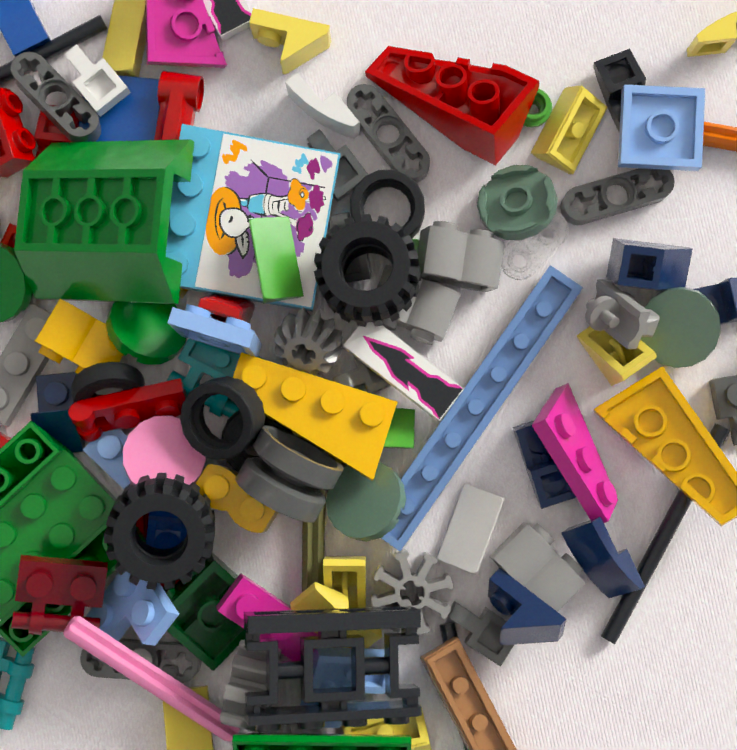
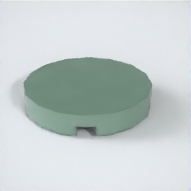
[477,165,558,240]
[640,287,721,368]
[326,461,406,542]

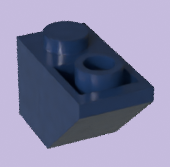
[606,238,693,290]

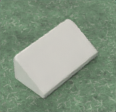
[436,483,505,575]

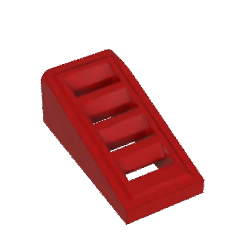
[198,294,255,323]

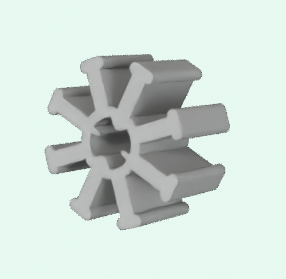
[371,549,454,635]
[220,640,282,733]

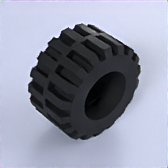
[314,214,421,327]
[104,473,215,590]

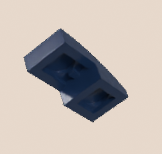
[513,421,576,509]
[561,517,645,598]

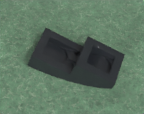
[593,48,646,133]

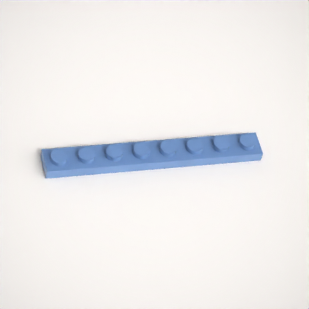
[381,265,583,551]

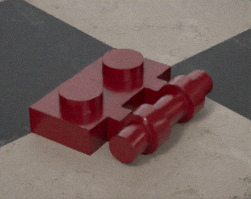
[11,555,108,635]

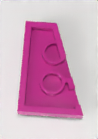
[145,0,227,68]
[532,383,618,523]

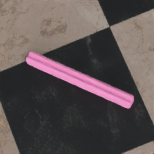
[63,616,240,742]

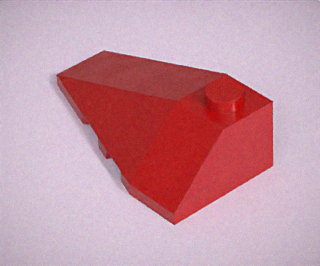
[365,46,539,166]

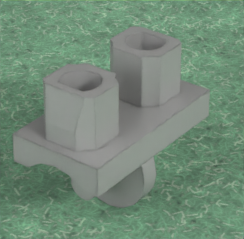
[585,279,660,349]

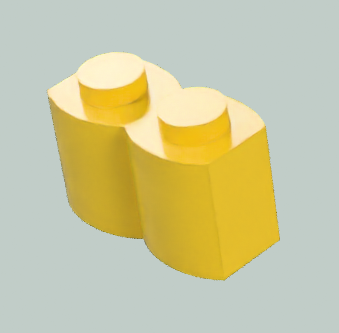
[35,299,123,374]
[196,464,279,533]

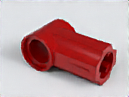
[154,71,204,140]

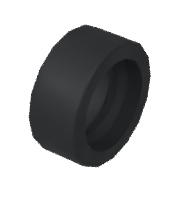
[350,169,425,239]
[180,376,265,460]

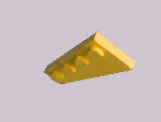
[233,352,397,481]
[593,366,737,527]

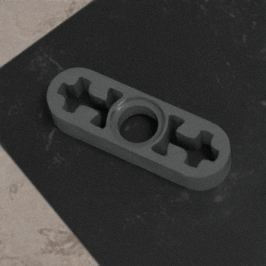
[11,52,101,142]
[347,84,430,183]
[560,168,675,225]
[80,638,202,683]

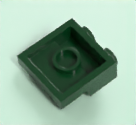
[162,552,245,671]

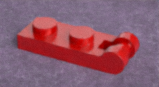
[68,378,187,442]

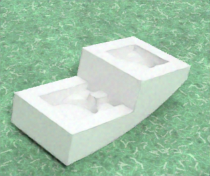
[285,72,360,139]

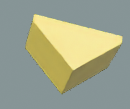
[577,326,657,386]
[323,556,366,608]

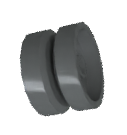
[235,425,344,522]

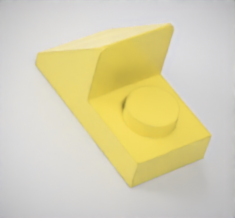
[249,8,331,74]

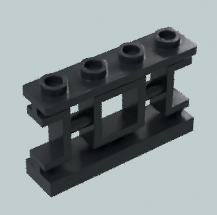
[244,606,422,732]

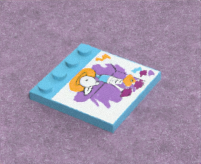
[166,124,341,312]

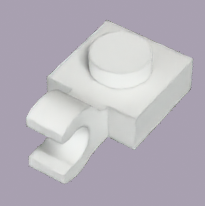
[65,44,131,117]

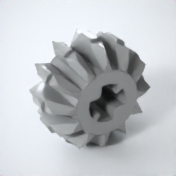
[274,307,343,376]

